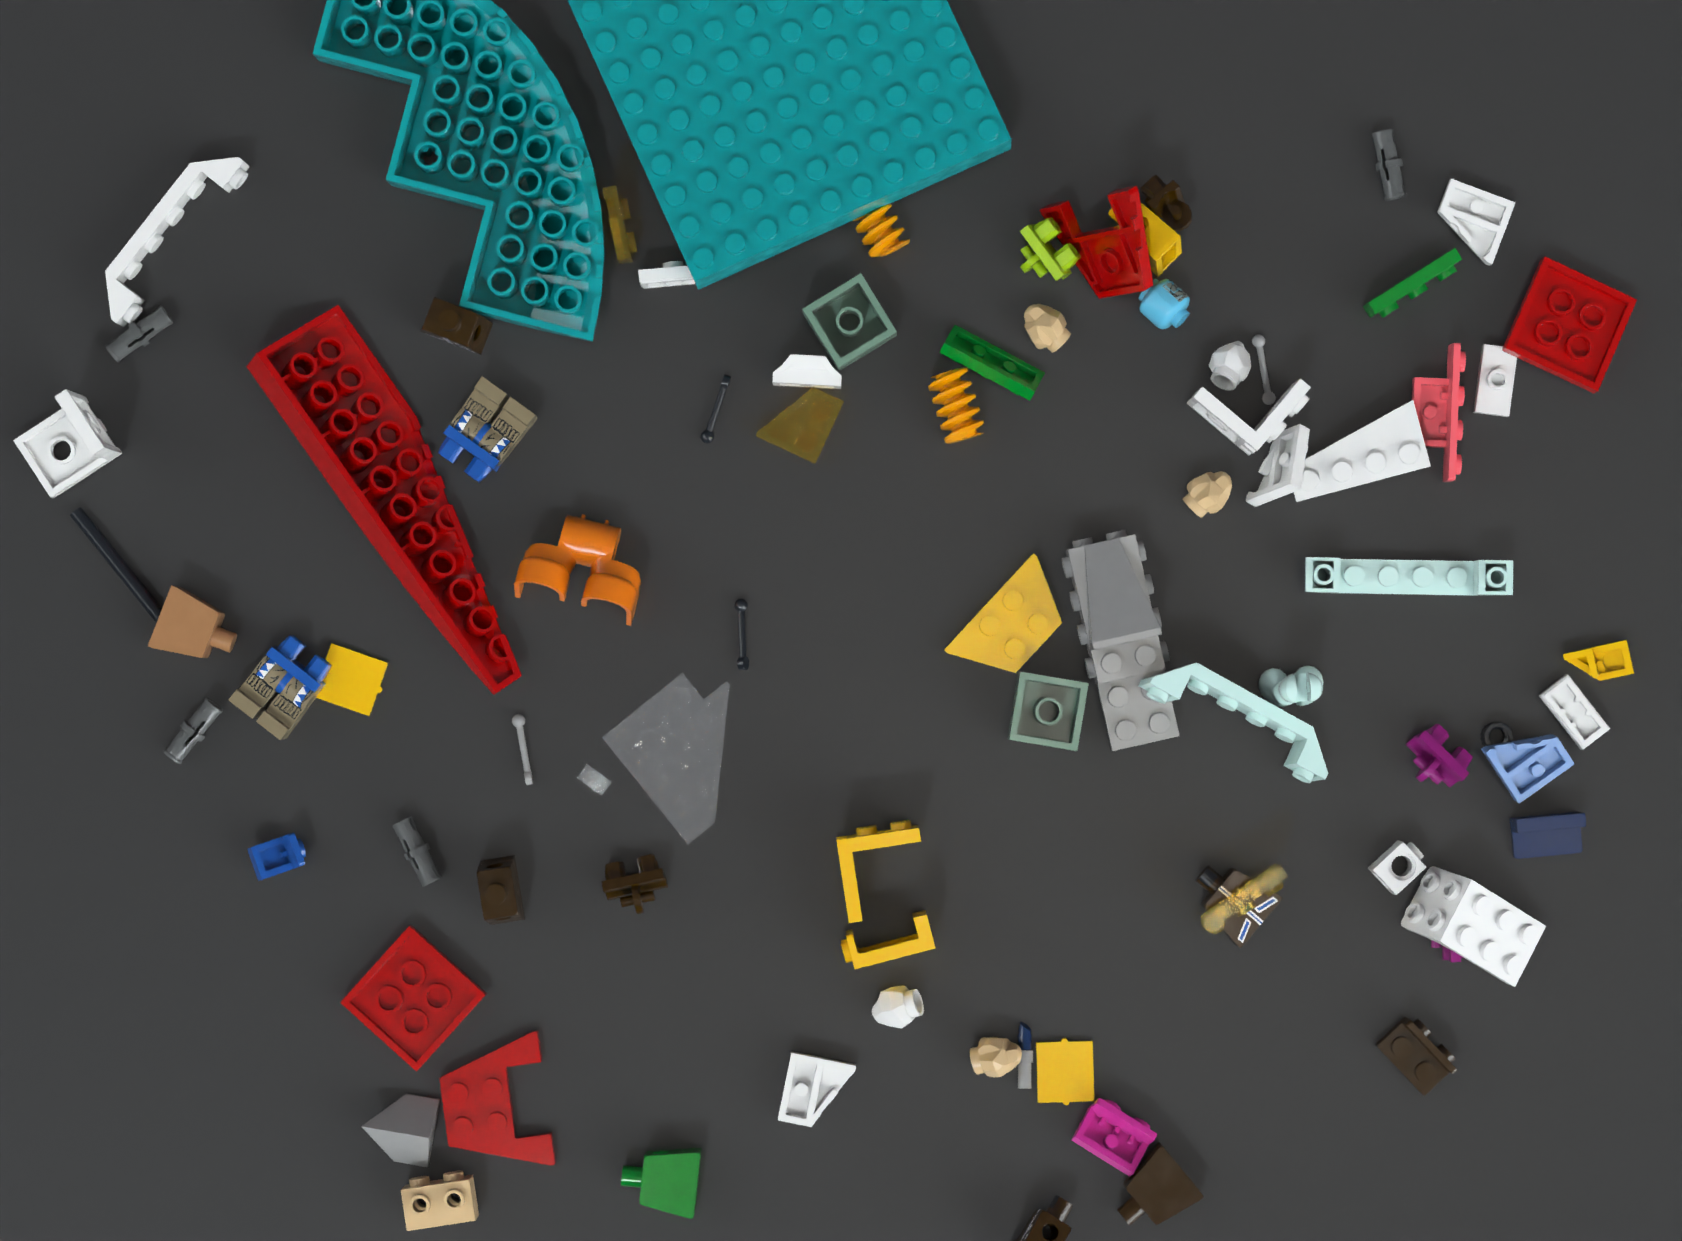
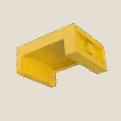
[841,910,935,969]

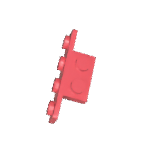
[1412,343,1466,482]

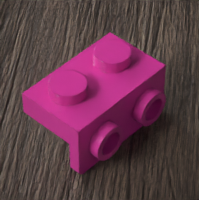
[1071,1098,1157,1177]

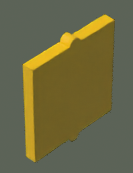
[316,643,388,716]
[1036,1038,1094,1105]

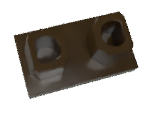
[1141,175,1193,231]
[601,854,668,914]

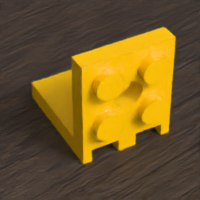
[836,820,921,923]

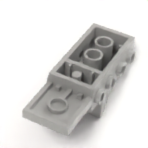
[1061,530,1180,751]

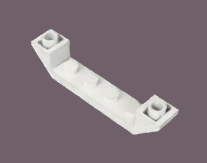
[105,157,250,327]

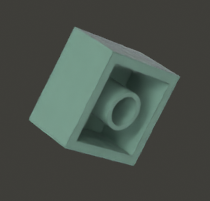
[802,273,897,372]
[1007,672,1089,751]

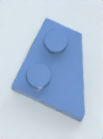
[1481,734,1574,803]

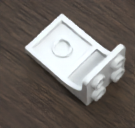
[1401,866,1546,987]

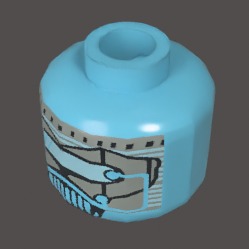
[1138,279,1190,329]

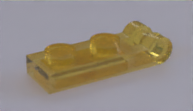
[1201,863,1288,934]

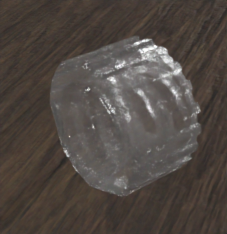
[577,764,611,796]

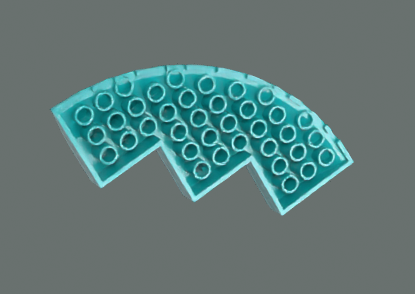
[312,0,604,342]

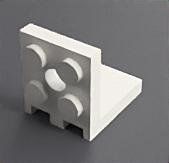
[1187,378,1311,456]
[13,389,122,498]

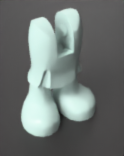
[1258,666,1324,708]

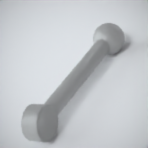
[1252,334,1276,405]
[512,714,533,785]

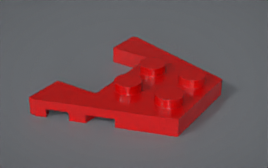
[1040,185,1153,299]
[439,1030,556,1165]

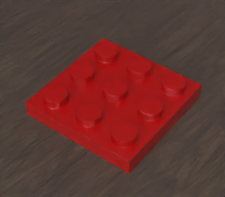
[1502,256,1637,393]
[340,925,487,1072]

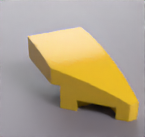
[1563,640,1634,681]

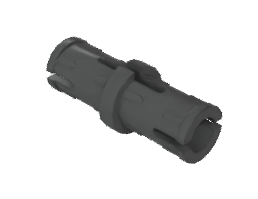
[1372,129,1407,201]
[105,305,174,363]
[163,697,223,764]
[392,816,442,887]

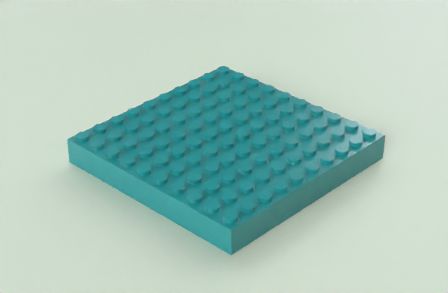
[567,0,1012,290]

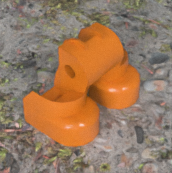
[514,514,641,626]

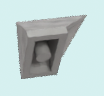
[361,1093,440,1167]

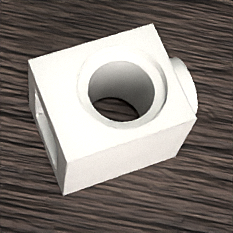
[1368,840,1427,895]

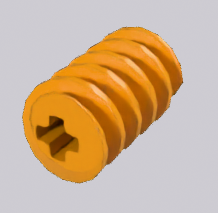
[853,203,910,257]
[928,368,984,444]

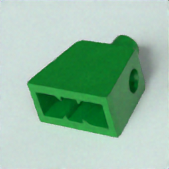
[621,1148,702,1219]

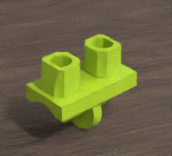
[1020,217,1081,281]

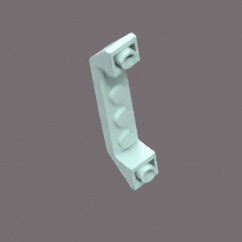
[1305,557,1513,596]
[1138,663,1328,783]

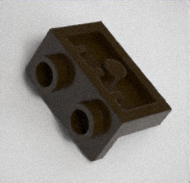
[1375,1017,1457,1096]

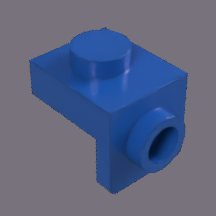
[247,832,306,881]

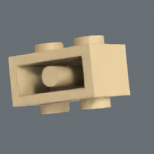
[401,1171,479,1231]

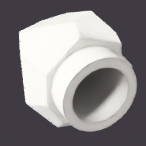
[1209,341,1251,390]
[872,985,924,1029]

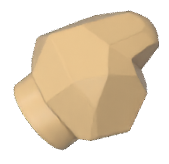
[1024,304,1071,353]
[1183,471,1232,518]
[970,1037,1022,1078]

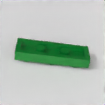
[1363,248,1462,318]
[939,325,1045,401]

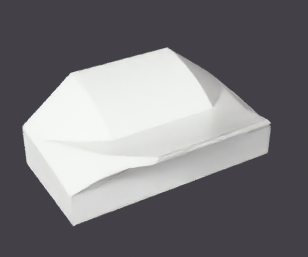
[772,354,842,389]

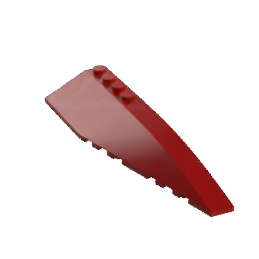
[246,305,522,695]

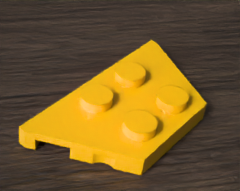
[944,553,1062,673]

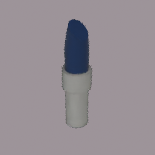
[1018,1022,1033,1089]

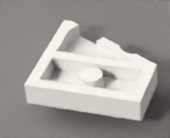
[1437,179,1515,266]
[1246,424,1310,507]
[778,1051,856,1127]

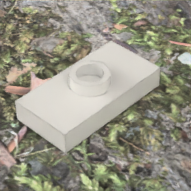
[638,261,695,289]
[1473,344,1517,417]
[1539,674,1610,750]

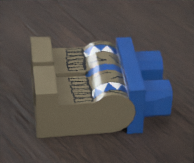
[438,376,538,483]
[228,635,332,740]

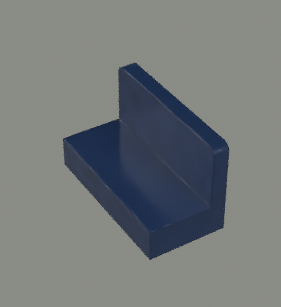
[1510,812,1586,859]

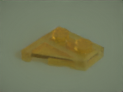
[602,185,638,264]
[756,387,844,464]

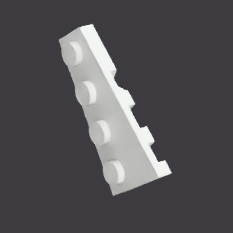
[1294,400,1431,502]

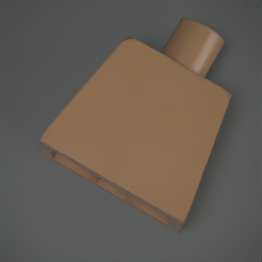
[148,585,237,658]

